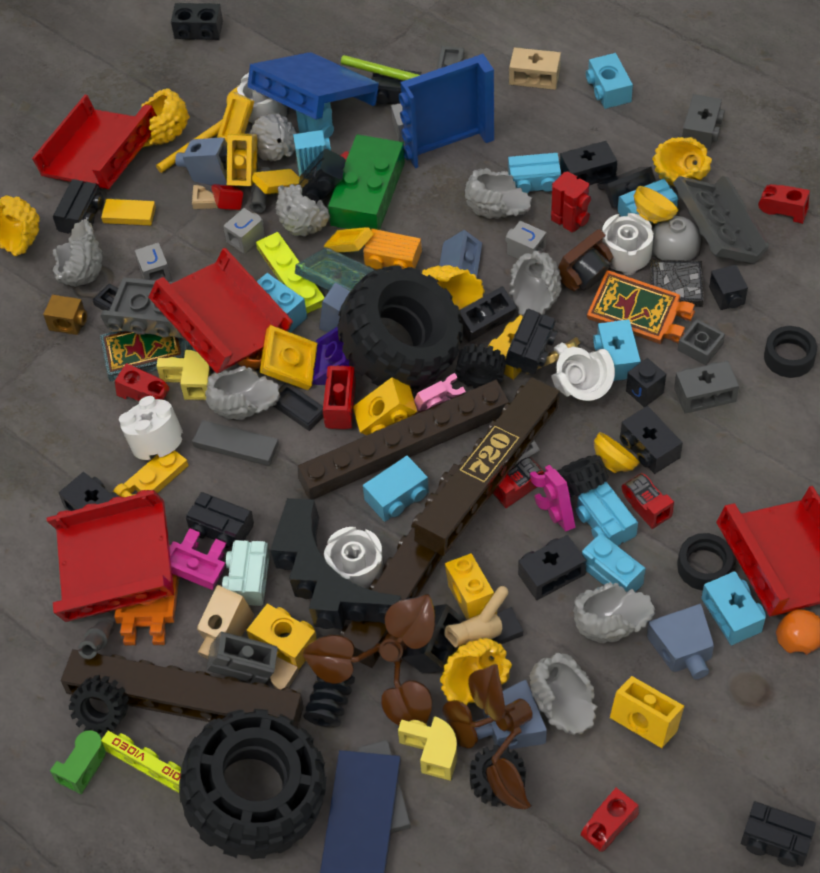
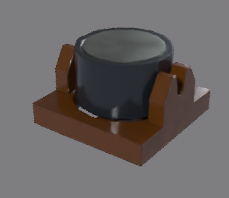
[558,229,613,292]

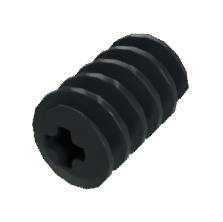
[303,675,355,727]

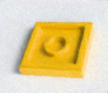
[260,325,318,390]

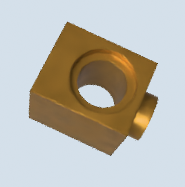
[43,295,87,335]

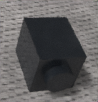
[709,265,748,310]
[626,358,666,408]

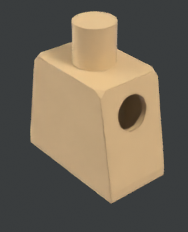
[197,585,254,659]

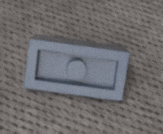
[439,230,482,278]

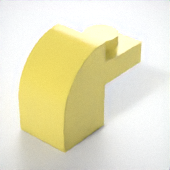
[156,350,211,400]
[398,716,457,781]

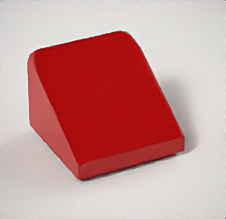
[211,184,243,210]

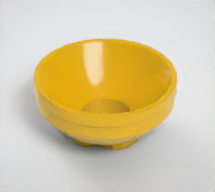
[634,186,678,224]
[594,432,640,473]

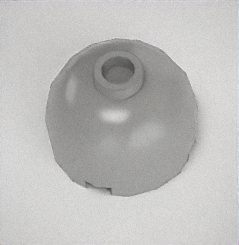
[652,215,701,267]

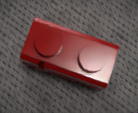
[551,171,591,232]
[323,366,356,429]

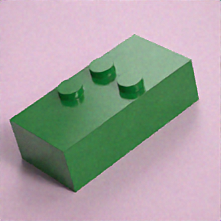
[328,134,405,230]

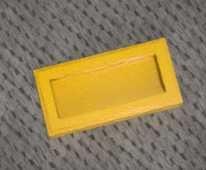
[217,92,255,142]
[251,169,300,194]
[101,199,156,225]
[323,227,374,253]

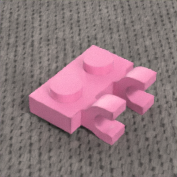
[412,373,466,416]

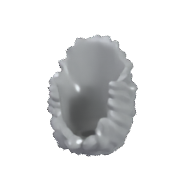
[248,113,296,162]
[465,168,532,219]
[276,184,330,237]
[53,219,103,287]
[509,250,562,316]
[205,366,280,420]
[573,582,655,643]
[529,653,597,735]

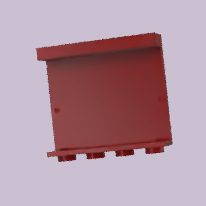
[32,95,157,189]
[148,248,293,374]
[716,486,820,617]
[47,490,174,622]

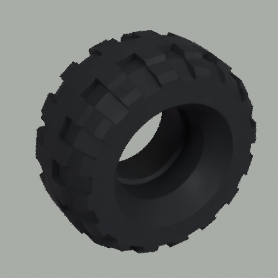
[337,266,463,390]
[179,708,327,859]

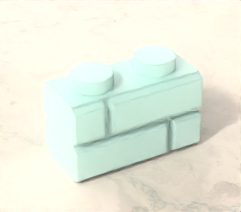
[222,540,270,606]

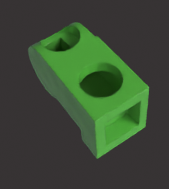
[50,730,106,794]

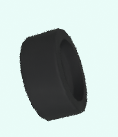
[764,326,818,378]
[677,533,734,591]

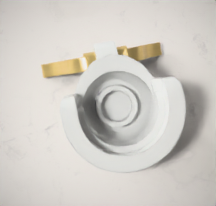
[526,337,615,401]

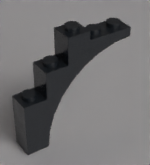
[270,498,402,629]

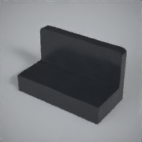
[597,166,656,208]

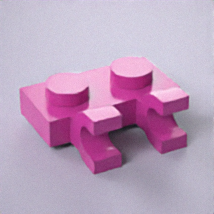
[530,465,576,532]
[169,529,226,590]

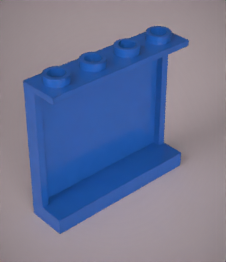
[247,52,379,120]
[399,54,494,168]

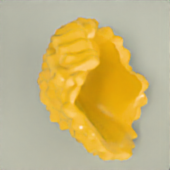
[142,88,190,148]
[652,137,712,186]
[0,195,40,256]
[422,265,485,310]
[440,638,512,705]

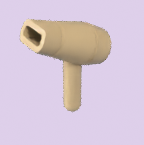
[445,586,508,647]

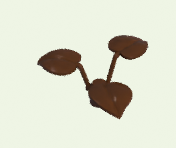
[303,594,435,726]
[442,664,533,809]

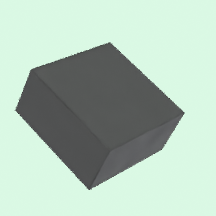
[678,319,725,365]

